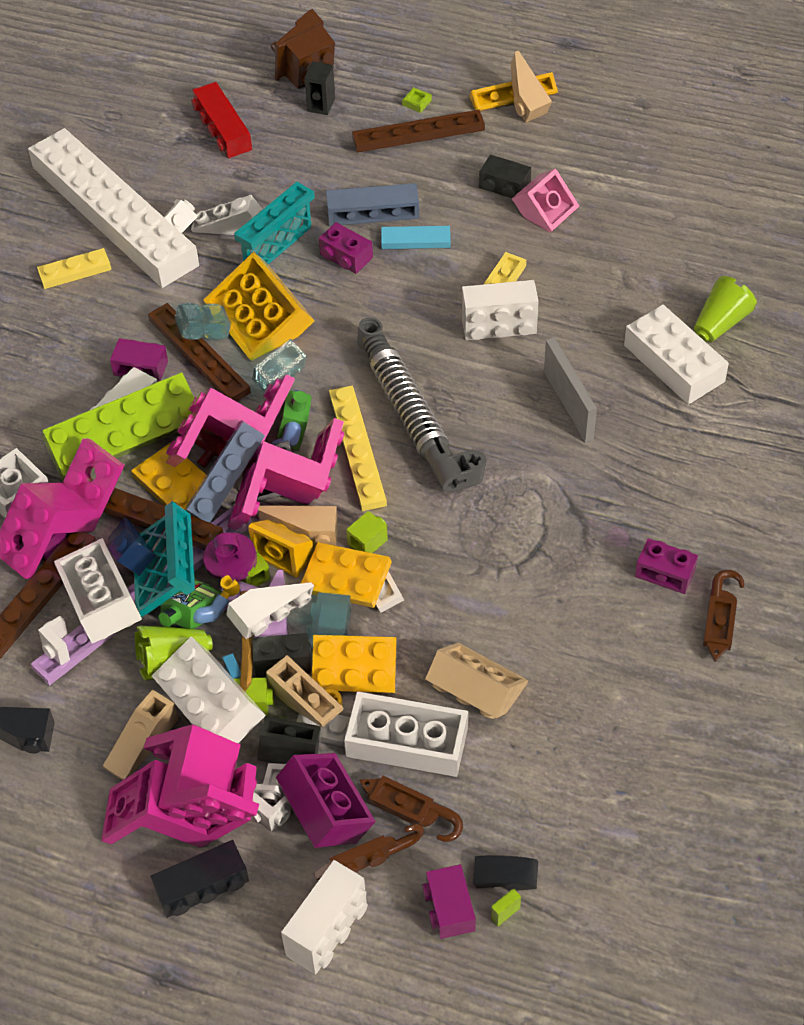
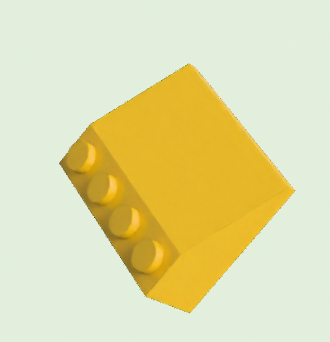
[203,252,315,361]

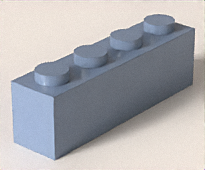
[326,183,419,226]
[186,420,265,523]

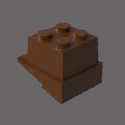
[270,9,335,89]

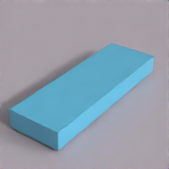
[381,226,451,249]

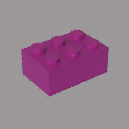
[275,753,376,848]

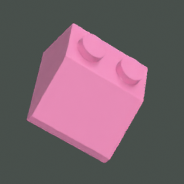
[512,168,579,232]

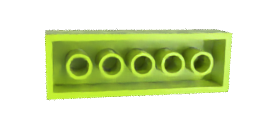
[42,372,194,481]

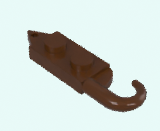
[703,570,744,662]
[360,775,463,842]
[314,824,424,880]

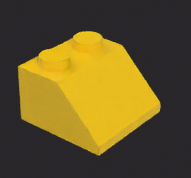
[248,520,313,578]

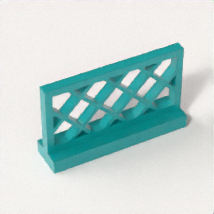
[234,182,315,264]
[134,501,195,618]

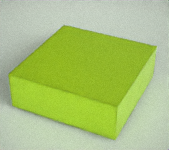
[402,87,432,113]
[491,889,521,926]

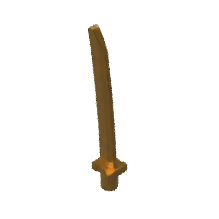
[240,591,253,692]

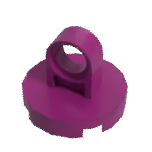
[203,533,257,583]

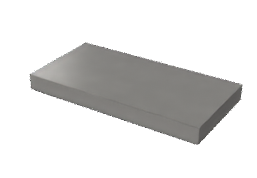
[544,338,597,443]

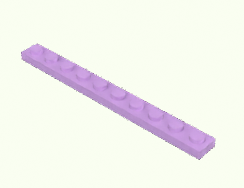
[31,506,252,686]

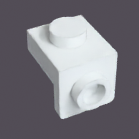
[164,199,197,233]
[38,616,70,666]
[254,763,287,804]
[251,792,291,831]

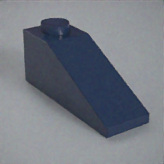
[108,517,157,576]

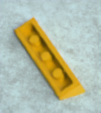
[469,72,558,111]

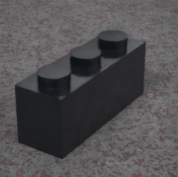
[150,840,249,918]

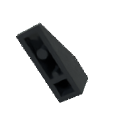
[0,707,55,754]

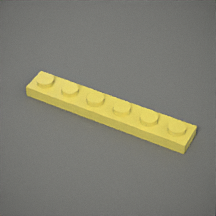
[329,385,387,511]

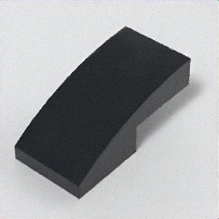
[473,855,538,891]

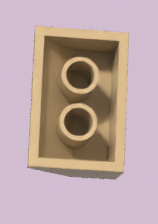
[425,642,528,719]

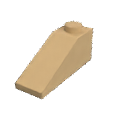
[510,50,552,123]
[258,506,338,547]
[266,655,343,727]

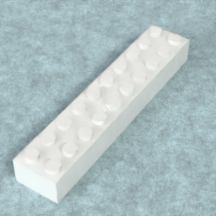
[28,128,199,288]

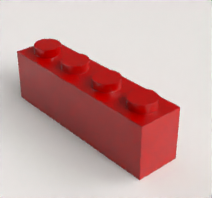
[191,82,252,159]

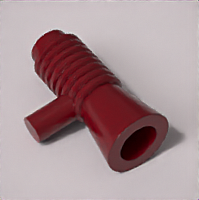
[194,427,228,468]

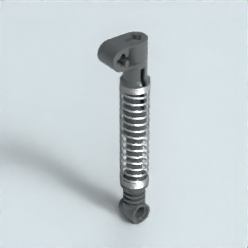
[357,317,487,492]

